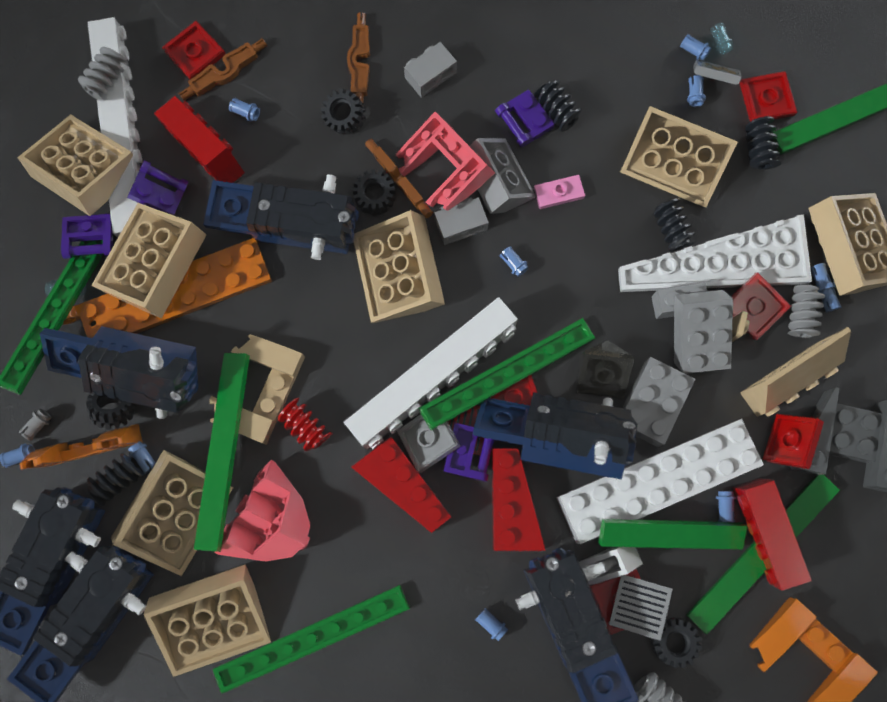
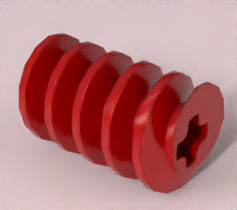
[278,398,332,451]

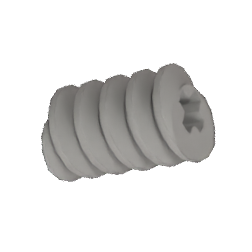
[78,47,129,101]
[787,285,825,338]
[633,672,686,702]

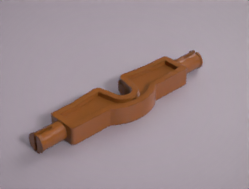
[347,12,370,107]
[178,38,267,101]
[365,139,433,218]

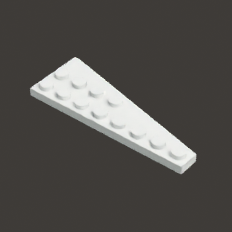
[618,215,812,292]

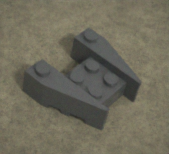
[790,387,887,493]

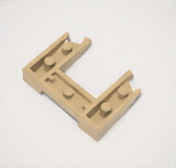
[210,334,305,445]

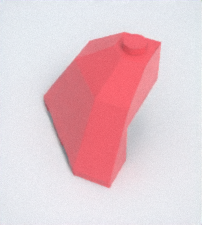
[215,460,310,562]

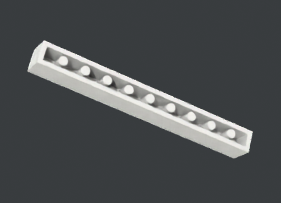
[88,17,142,238]

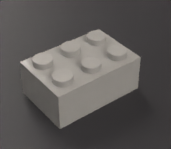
[674,290,733,374]
[623,357,695,447]

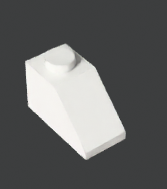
[579,547,643,586]

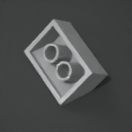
[469,138,536,214]

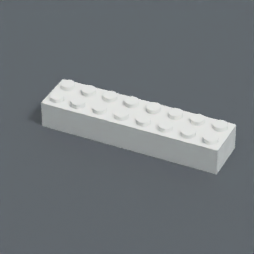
[344,297,518,450]
[556,419,764,544]

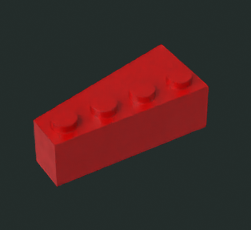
[154,96,245,183]
[351,437,452,533]
[492,448,546,551]
[732,478,811,591]

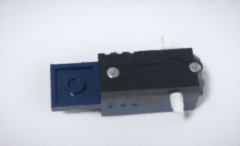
[203,175,359,260]
[40,326,198,419]
[473,392,638,480]
[0,487,105,656]
[7,546,154,702]
[516,547,639,702]

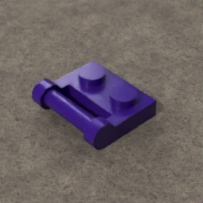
[495,89,554,147]
[127,160,189,216]
[61,214,114,259]
[444,423,496,482]

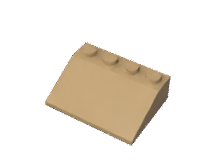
[620,106,738,208]
[18,115,133,216]
[808,193,887,296]
[91,203,206,318]
[354,210,445,323]
[740,327,851,417]
[111,450,233,576]
[144,564,271,677]

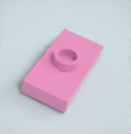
[534,175,585,209]

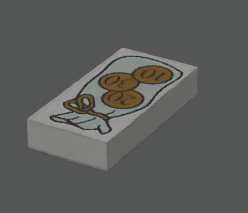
[693,59,742,85]

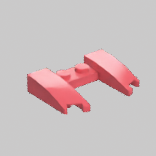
[396,111,495,211]

